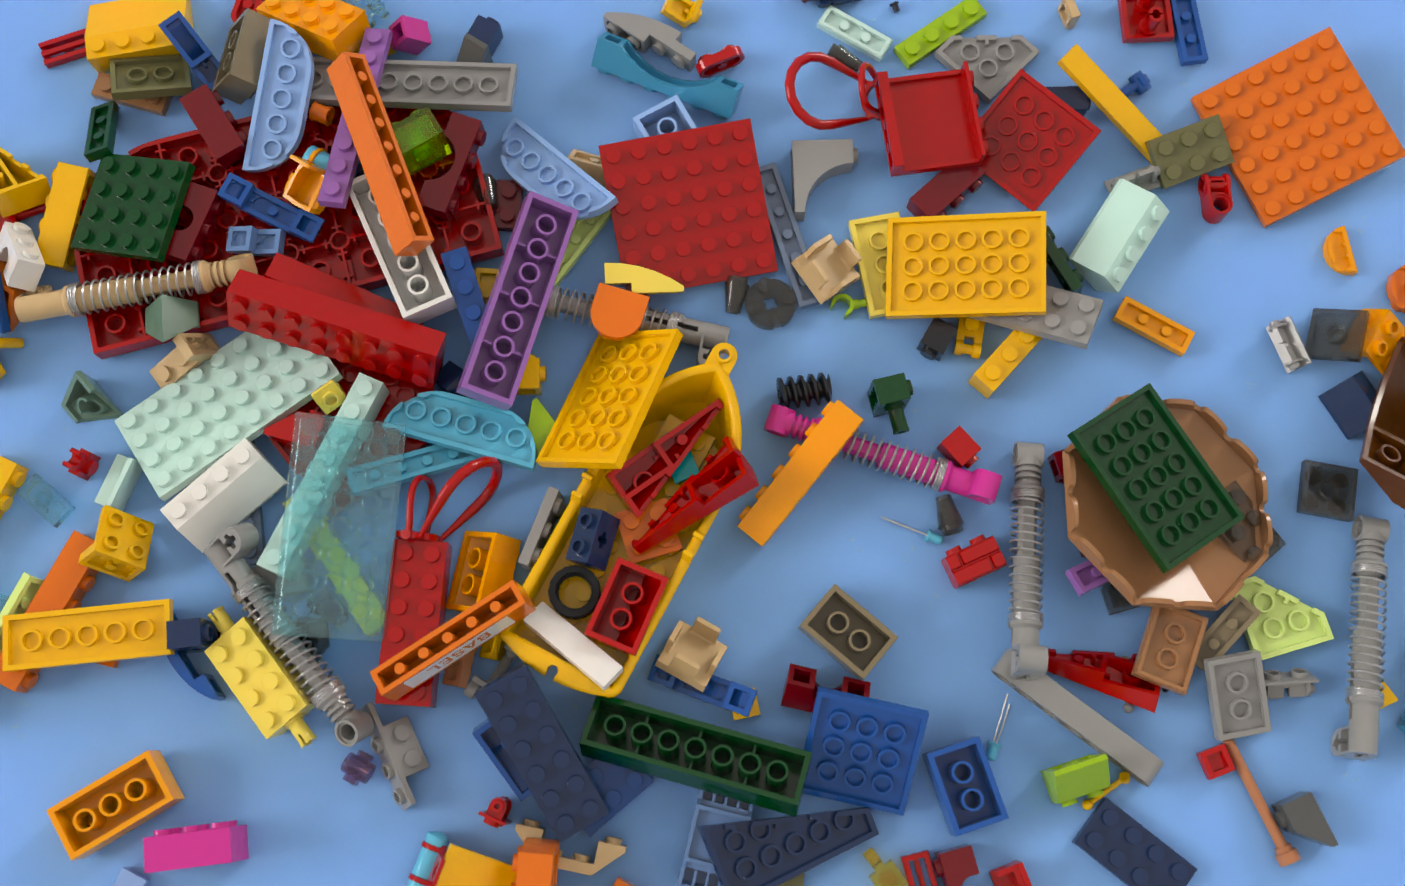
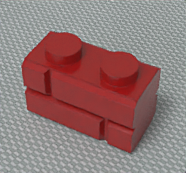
[941,534,1007,589]

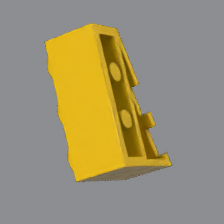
[0,147,51,218]

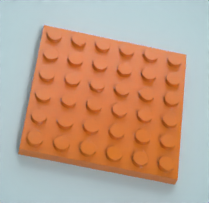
[1190,27,1405,228]

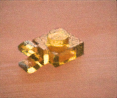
[862,847,909,886]

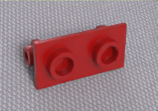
[478,796,512,828]

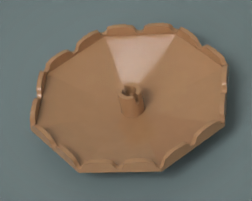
[1062,394,1273,611]

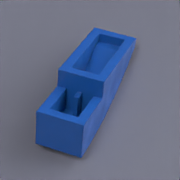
[158,11,220,91]

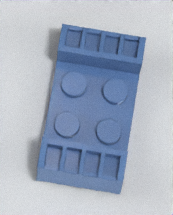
[677,790,754,886]

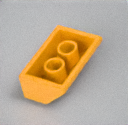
[446,531,521,612]

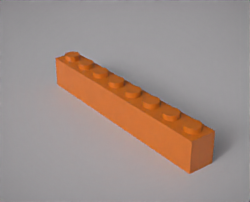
[326,51,434,256]

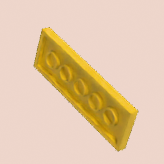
[2,599,174,672]

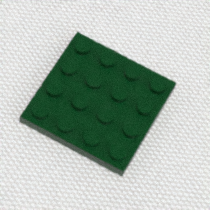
[70,154,195,262]

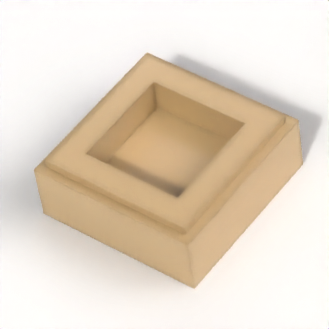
[1057,0,1081,30]

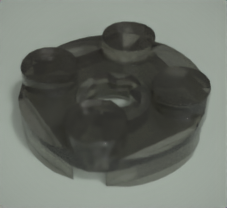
[745,277,796,330]

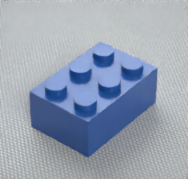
[922,736,1009,837]

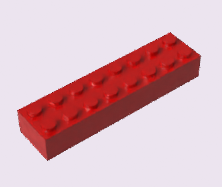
[226,269,447,389]

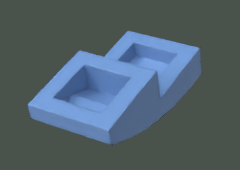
[226,226,286,257]

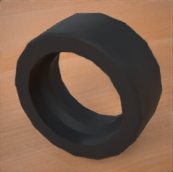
[548,565,602,620]

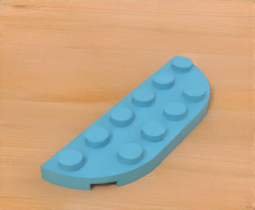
[381,391,537,472]

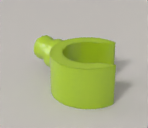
[830,294,867,319]

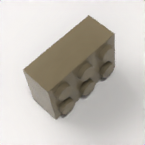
[212,8,270,105]
[798,584,898,680]

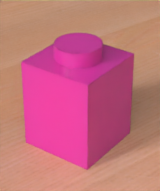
[388,15,431,55]

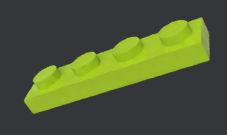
[893,0,987,69]

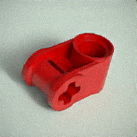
[1198,173,1233,224]

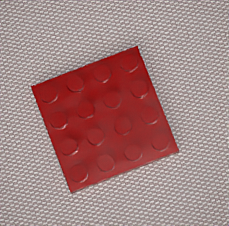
[980,69,1101,211]

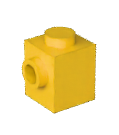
[516,354,547,395]

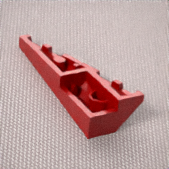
[605,398,723,518]
[631,435,759,554]
[1047,649,1161,713]

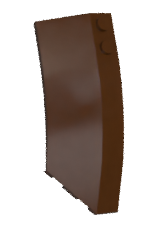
[1359,337,1405,509]

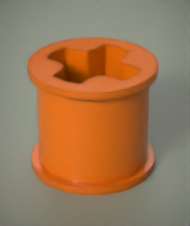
[309,101,335,126]

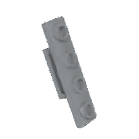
[360,702,430,811]

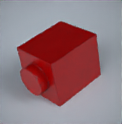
[937,426,982,469]

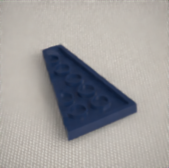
[697,807,879,886]

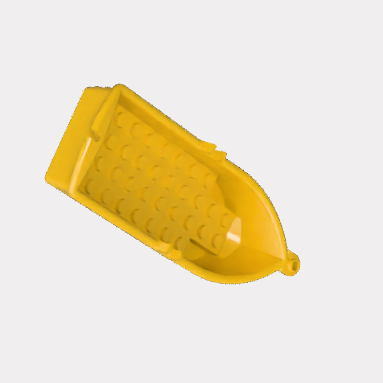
[500,343,742,698]

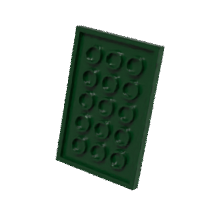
[1067,383,1245,573]

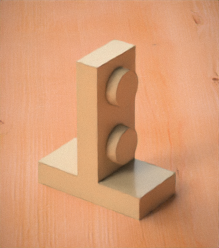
[149,333,220,389]

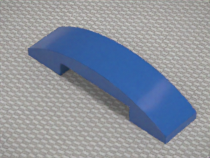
[217,172,325,243]
[167,611,226,701]
[647,654,758,717]

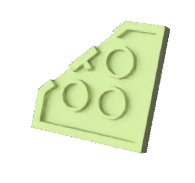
[1231,576,1334,660]

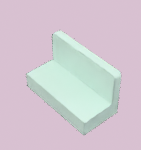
[94,454,143,511]

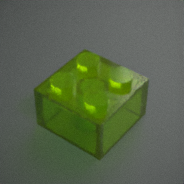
[391,106,452,176]

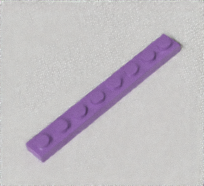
[317,27,393,209]

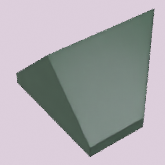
[145,294,200,342]
[61,370,123,424]

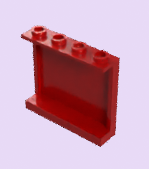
[874,61,988,177]

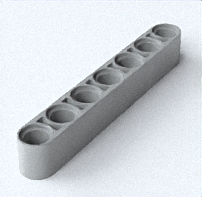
[991,649,1164,787]

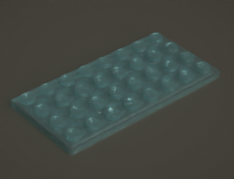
[270,412,407,642]

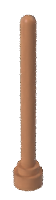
[1223,739,1301,867]

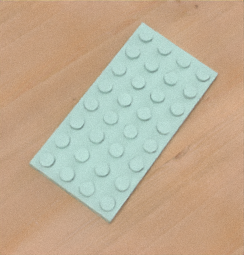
[115,331,343,502]

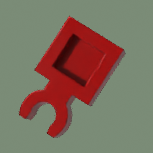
[62,448,101,481]

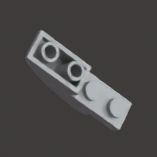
[603,12,696,72]

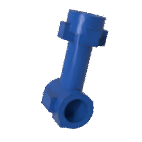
[1120,70,1152,97]

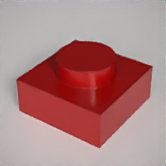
[1196,743,1236,780]

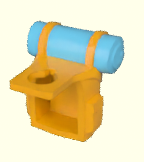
[283,145,357,215]

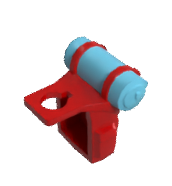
[407,831,449,886]

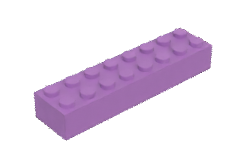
[456,191,579,411]

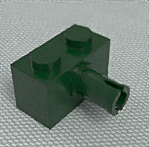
[867,373,913,435]

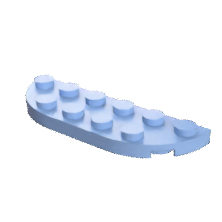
[242,18,314,173]
[500,116,618,220]

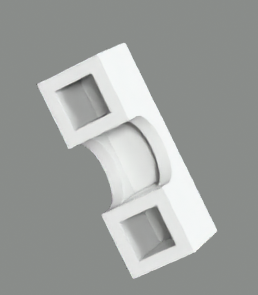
[0,221,46,292]

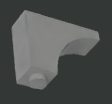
[790,139,858,221]

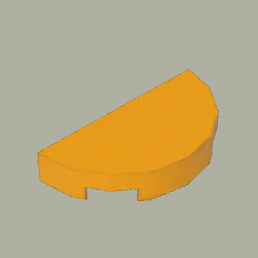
[1322,225,1358,276]

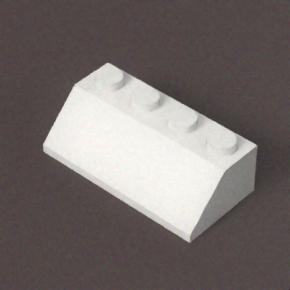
[160,438,288,554]

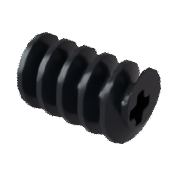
[776,373,832,408]

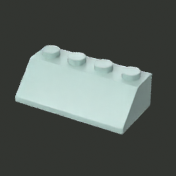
[1069,179,1170,293]

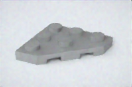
[934,35,1040,104]

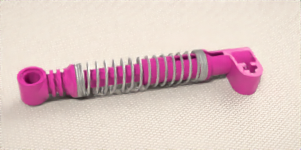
[763,404,1003,505]

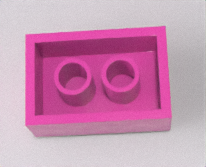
[143,820,249,873]

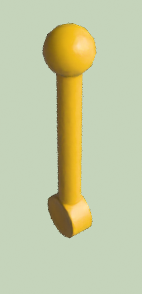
[1082,772,1131,811]

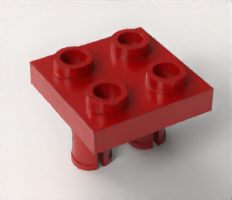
[1118,0,1175,43]

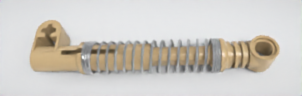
[14,253,259,323]

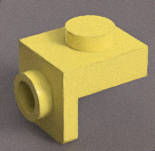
[311,380,346,415]

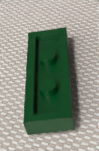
[84,101,120,163]

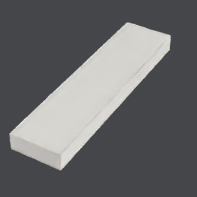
[523,601,624,691]

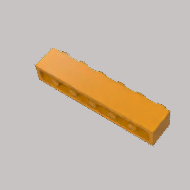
[738,400,865,546]

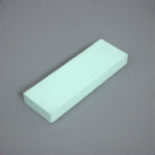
[816,5,893,63]

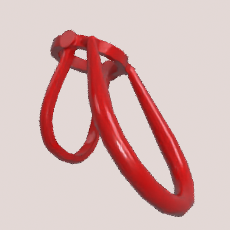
[784,52,881,130]
[394,456,502,542]

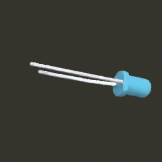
[881,516,944,545]
[986,693,1010,761]

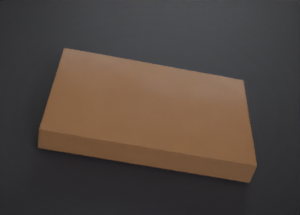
[1131,607,1209,696]

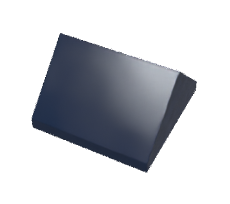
[1318,371,1377,440]

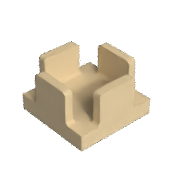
[791,234,862,304]
[655,617,728,692]

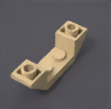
[515,819,627,876]

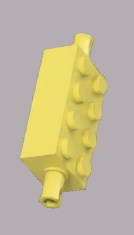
[204,606,317,748]

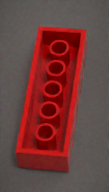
[375,539,452,708]

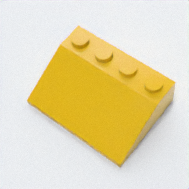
[85,0,194,73]

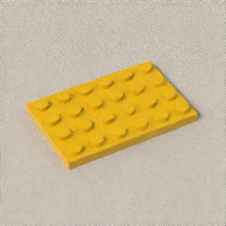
[885,211,1046,319]
[536,329,683,469]

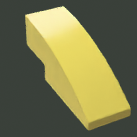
[604,263,684,294]

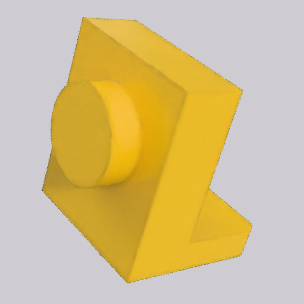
[660,0,703,28]

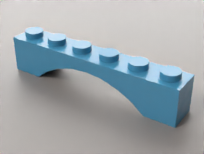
[591,32,744,119]

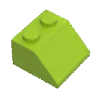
[1040,754,1111,807]

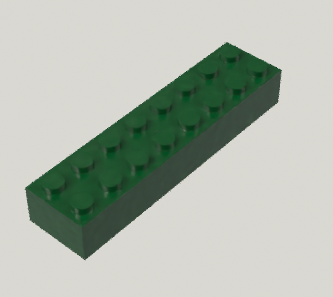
[579,695,812,817]

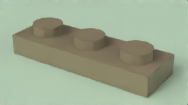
[1196,594,1262,672]

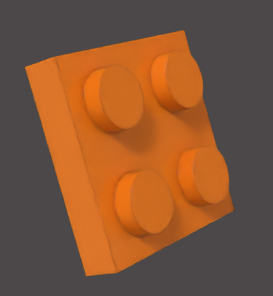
[615,498,682,564]

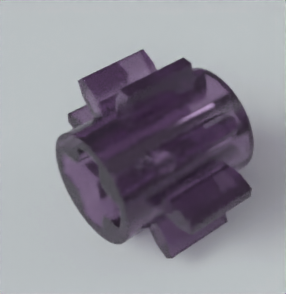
[340,750,376,786]

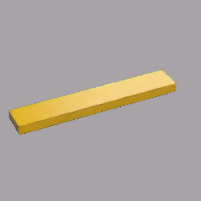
[1057,44,1162,165]

